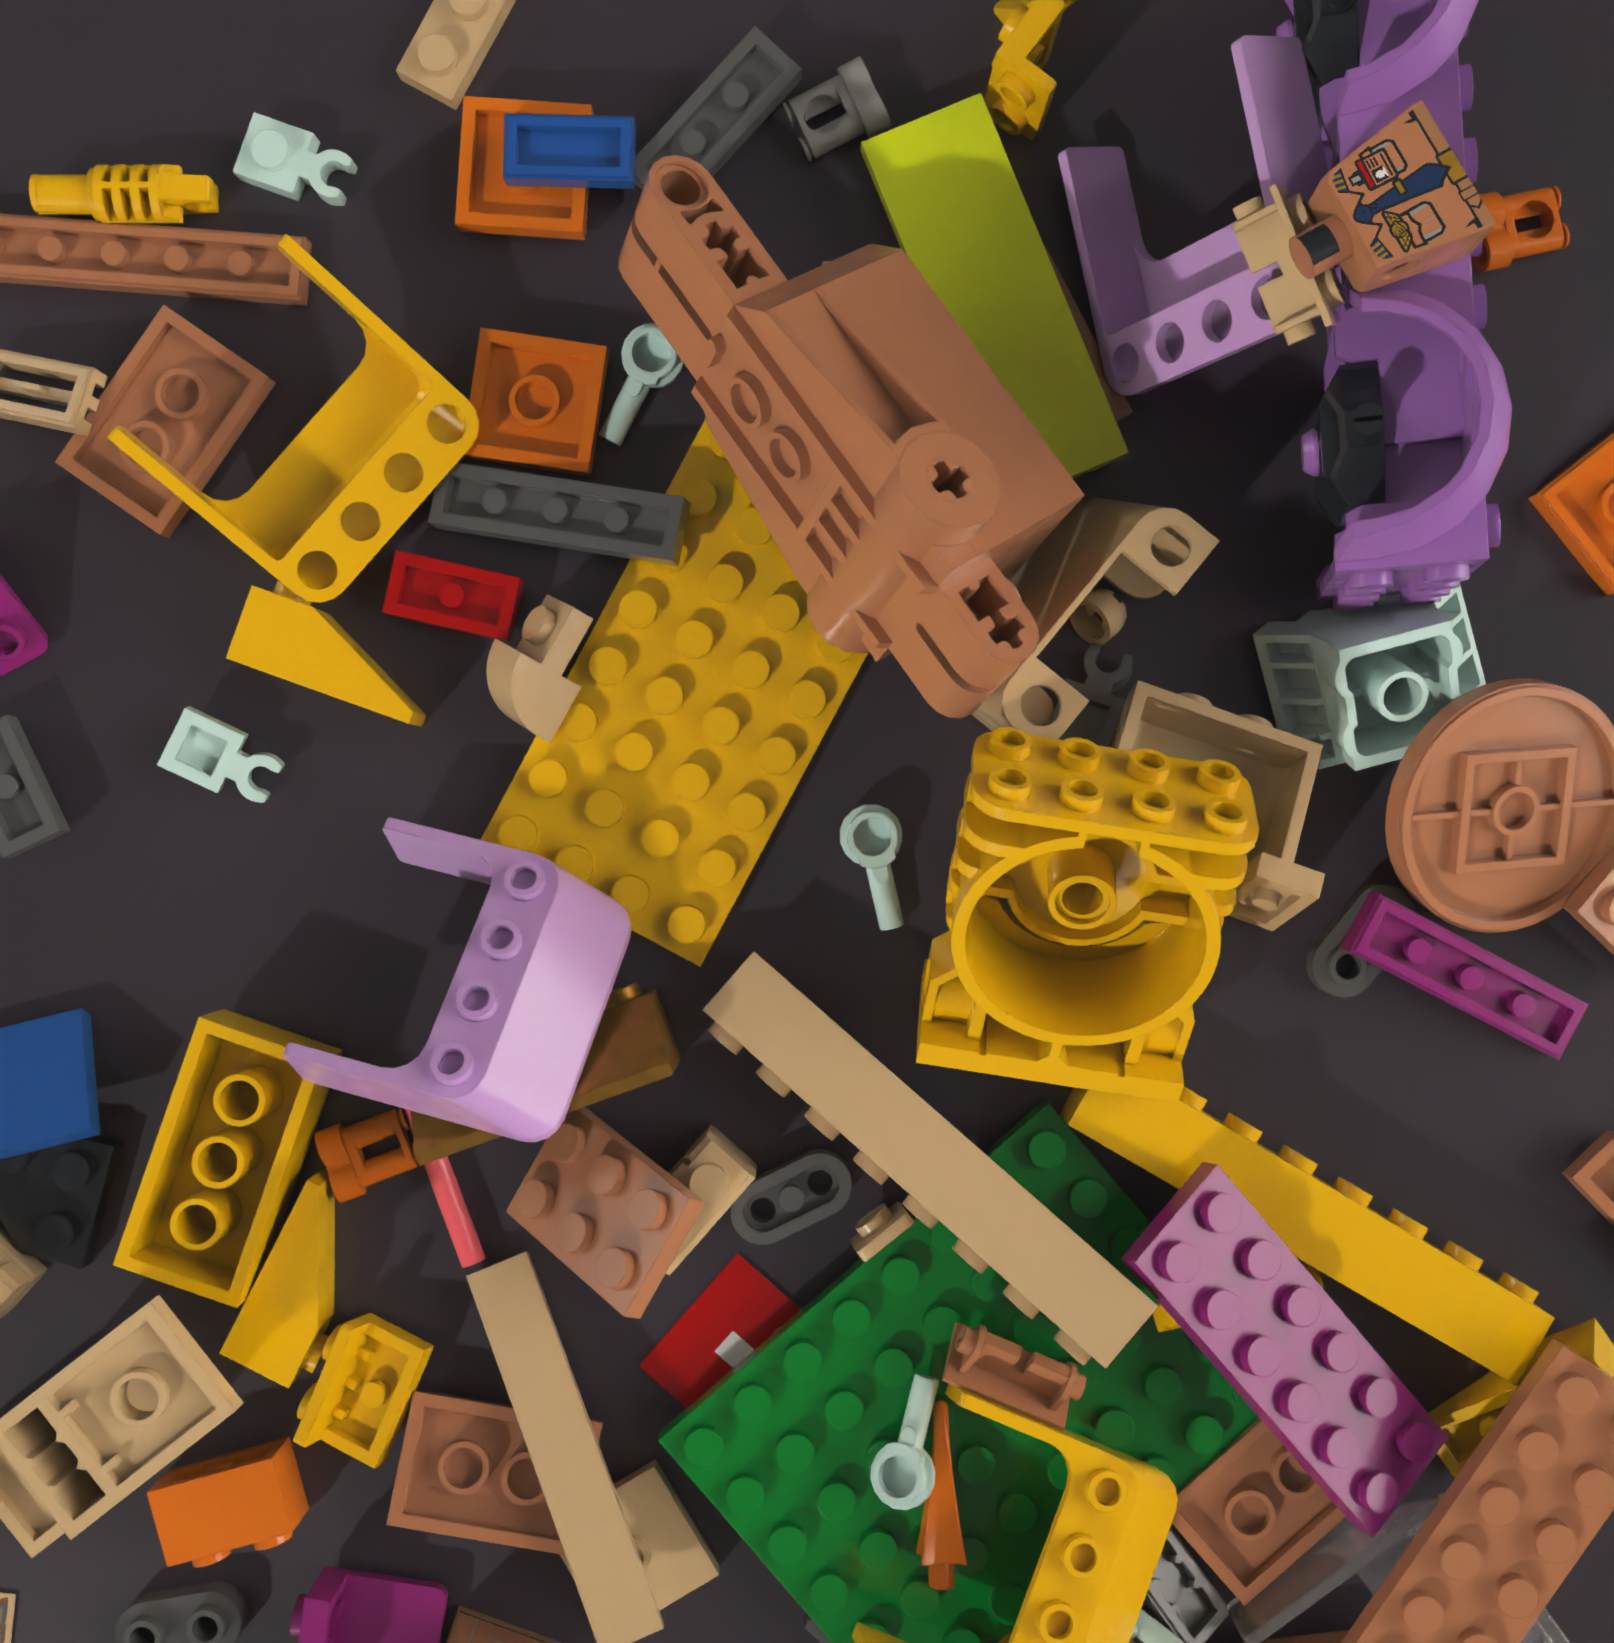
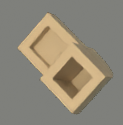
[486,594,593,743]

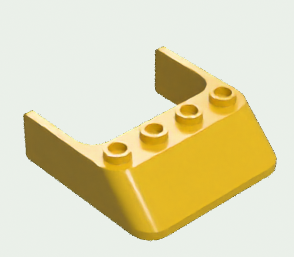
[106,234,479,603]
[852,1384,1178,1643]

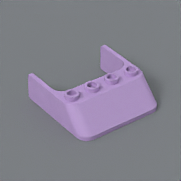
[1058,35,1329,396]
[283,817,632,1142]

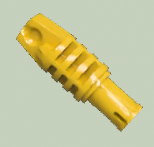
[29,164,219,224]

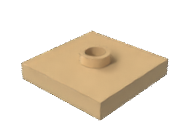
[559,1459,720,1611]

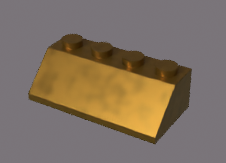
[410,982,682,1166]

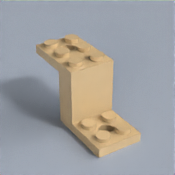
[0,1295,244,1558]

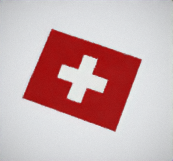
[638,1253,801,1408]

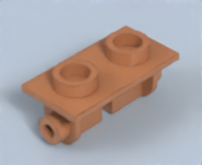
[942,1322,1087,1431]

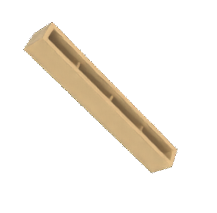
[703,951,1158,1369]

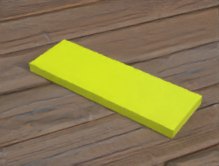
[860,93,1129,479]

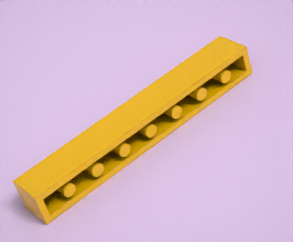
[1059,1086,1555,1385]

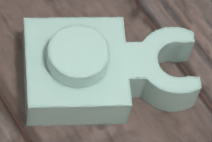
[233,112,358,206]
[157,706,285,803]

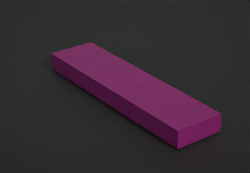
[1340,891,1589,1060]

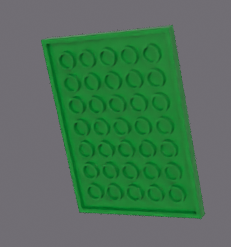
[658,1100,1259,1643]

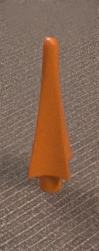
[916,1400,967,1590]

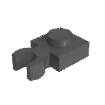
[1048,643,1133,747]

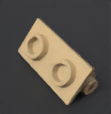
[1231,183,1346,346]

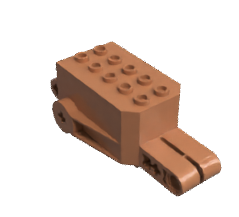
[618,155,1085,718]

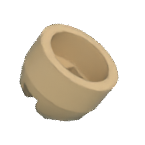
[1070,588,1127,645]

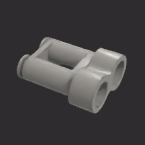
[782,56,892,162]

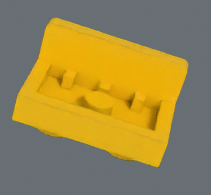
[984,0,1066,141]
[293,1312,434,1469]

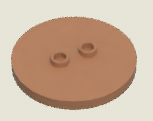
[1385,678,1614,933]

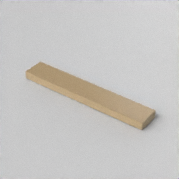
[466,1251,664,1643]

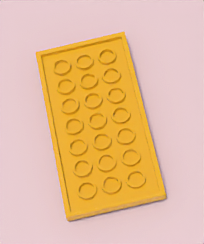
[481,418,869,967]

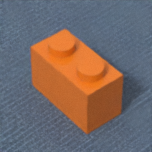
[147,1436,310,1568]

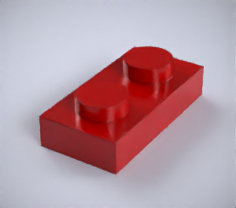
[382,550,524,642]

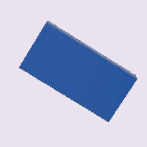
[503,113,636,189]

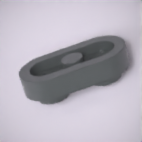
[1306,884,1416,998]
[731,1149,852,1245]
[115,1581,249,1643]

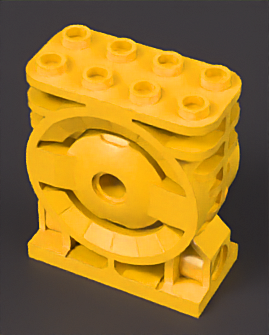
[916,727,1259,1104]

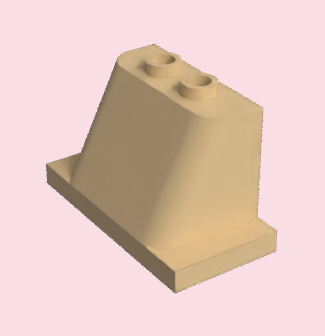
[1110,680,1325,931]

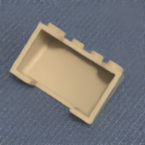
[972,497,1220,739]

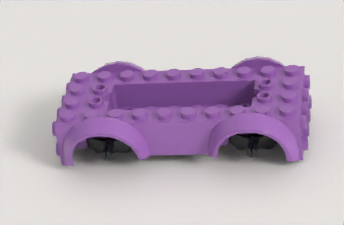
[1276,0,1513,611]

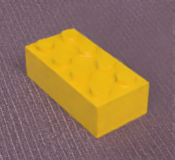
[113,1009,343,1308]

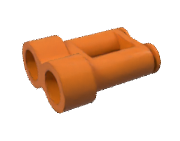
[1471,186,1570,273]
[314,1107,424,1203]

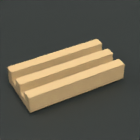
[0,349,108,436]

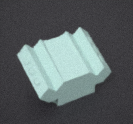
[1253,583,1486,771]

